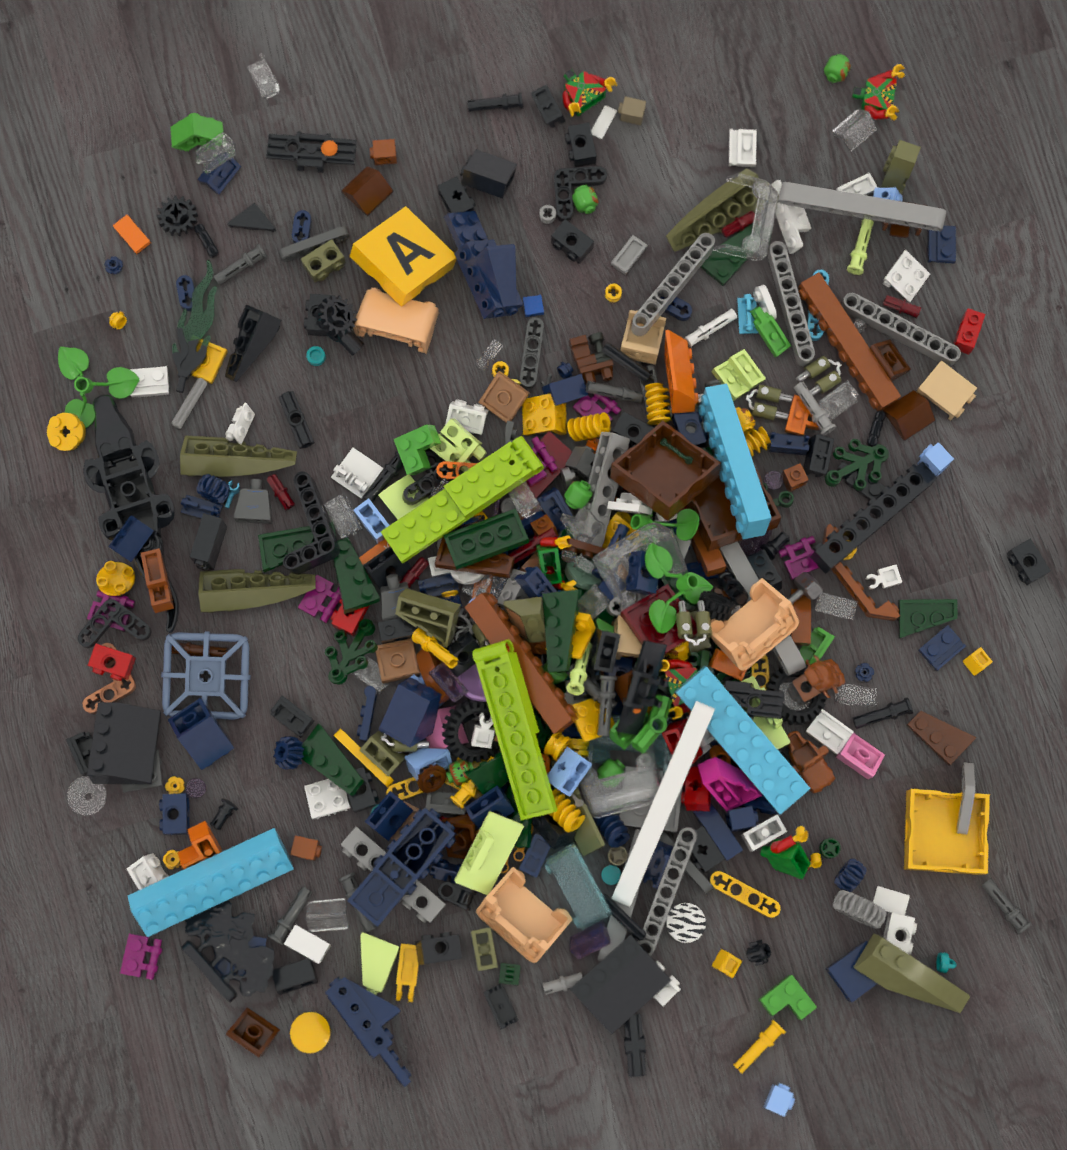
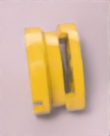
[544,732,573,762]
[570,739,590,758]

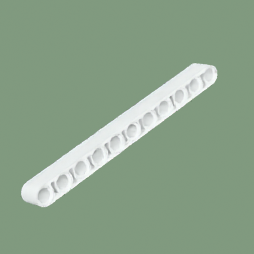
[611,701,715,907]

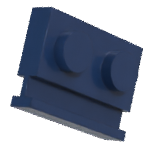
[928,225,956,263]
[918,625,966,671]

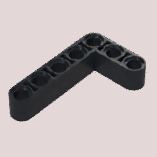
[283,471,340,575]

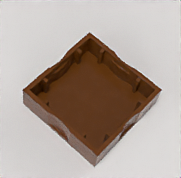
[610,421,721,521]
[686,462,782,552]

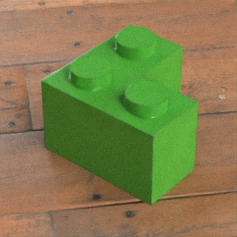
[171,113,224,151]
[394,425,441,475]
[758,975,817,1020]

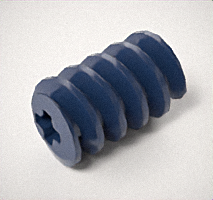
[592,803,630,848]

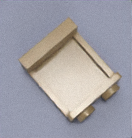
[620,310,666,365]
[916,360,977,420]
[613,615,665,660]

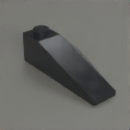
[225,305,282,382]

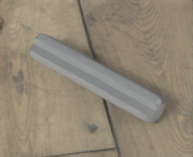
[171,378,207,429]

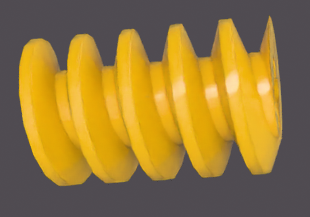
[645,383,671,425]
[567,412,611,441]
[744,427,771,457]
[549,789,585,832]

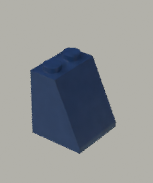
[379,678,441,748]
[168,698,234,770]

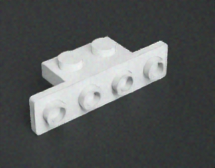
[767,180,811,254]

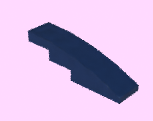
[692,787,743,861]

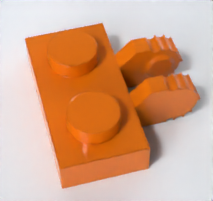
[784,395,820,436]

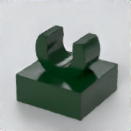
[688,650,710,672]
[499,963,521,985]

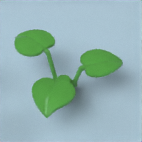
[58,346,139,429]
[630,509,699,551]
[645,543,713,634]

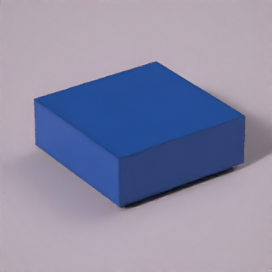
[523,295,544,317]

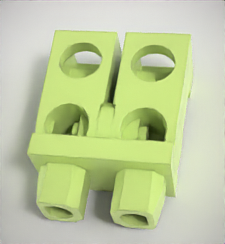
[430,418,487,472]

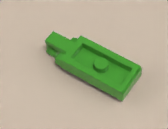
[750,306,791,357]

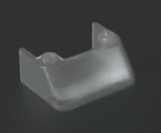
[713,173,779,261]
[580,743,662,818]

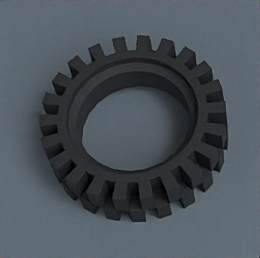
[765,664,827,725]
[442,699,500,762]

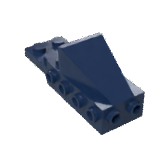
[444,211,523,319]
[347,808,457,927]
[325,977,411,1087]

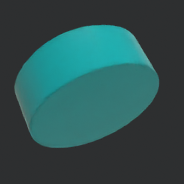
[306,346,326,366]
[601,865,621,885]

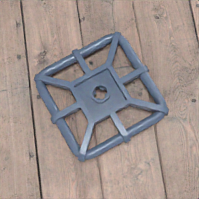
[161,631,251,720]

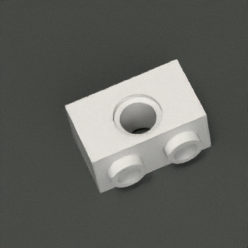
[741,814,787,852]
[883,912,917,955]

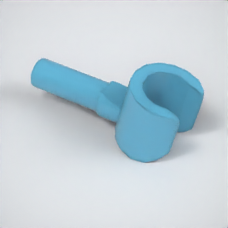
[225,481,240,508]

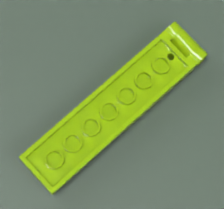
[380,436,544,564]
[472,639,558,820]

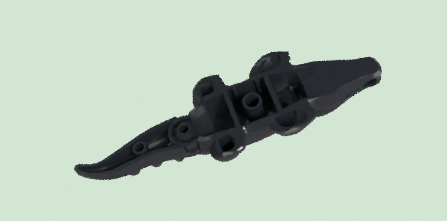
[83,395,179,633]

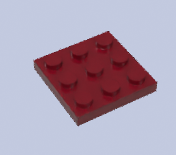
[620,584,697,655]

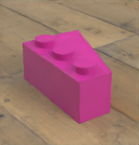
[698,757,762,812]

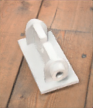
[225,403,255,445]

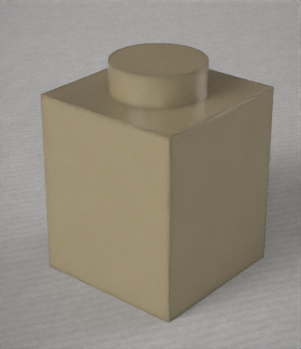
[618,96,646,125]

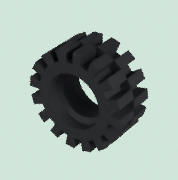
[696,591,734,621]

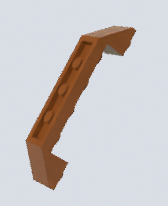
[823,524,900,621]

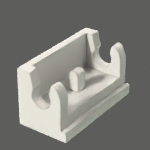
[284,925,331,964]

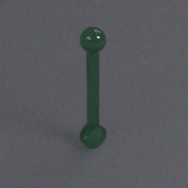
[660,438,693,465]

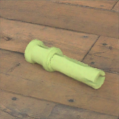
[847,219,874,275]
[566,642,592,695]

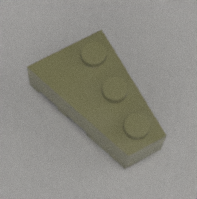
[880,140,921,194]
[395,588,461,648]

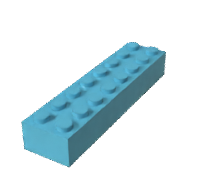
[698,383,772,539]
[674,666,811,814]
[128,828,294,937]

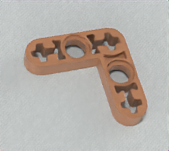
[83,643,136,714]

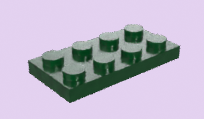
[443,508,529,570]

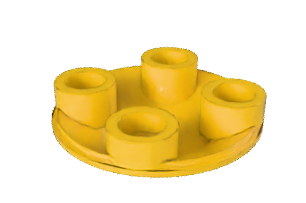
[96,561,135,596]
[290,1012,330,1053]

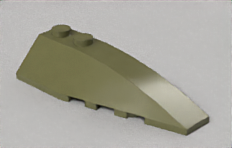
[666,168,771,252]
[180,436,297,477]
[198,569,316,613]
[550,756,605,857]
[853,934,970,1013]

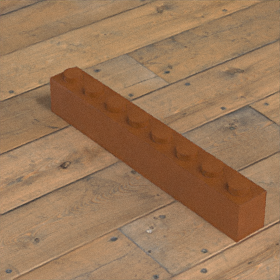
[797,272,901,411]
[465,593,579,734]

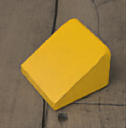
[963,647,993,676]
[712,949,742,978]

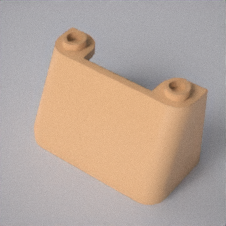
[353,288,439,354]
[710,578,799,671]
[476,867,573,963]

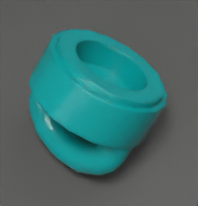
[936,952,957,973]

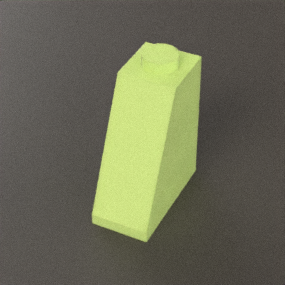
[361,932,400,995]

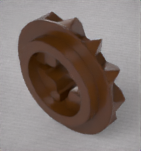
[416,764,446,793]

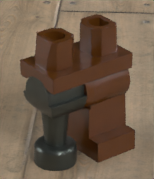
[569,332,613,384]

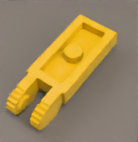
[396,944,419,1002]

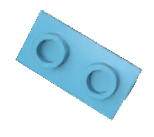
[737,294,758,334]

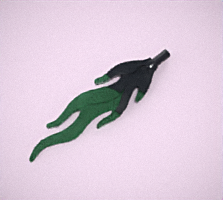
[172,260,217,393]

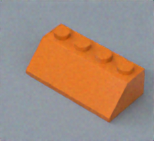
[664,330,699,414]

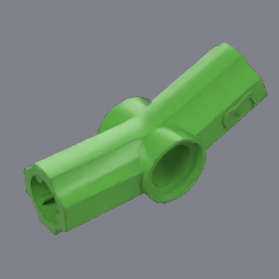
[630,695,672,754]

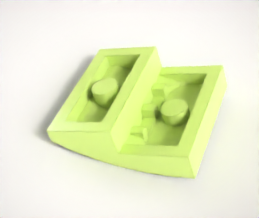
[711,349,766,401]
[378,475,429,520]

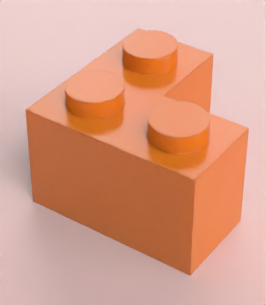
[178,821,222,870]

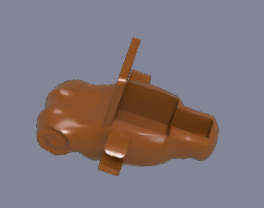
[793,655,845,702]
[787,731,836,794]

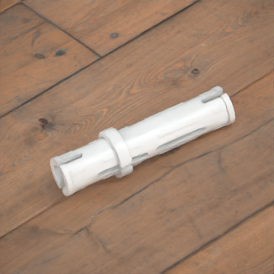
[684,309,737,347]

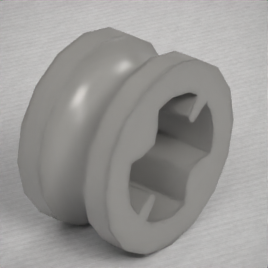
[539,205,556,224]

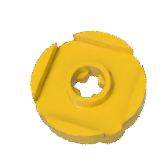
[47,413,86,451]

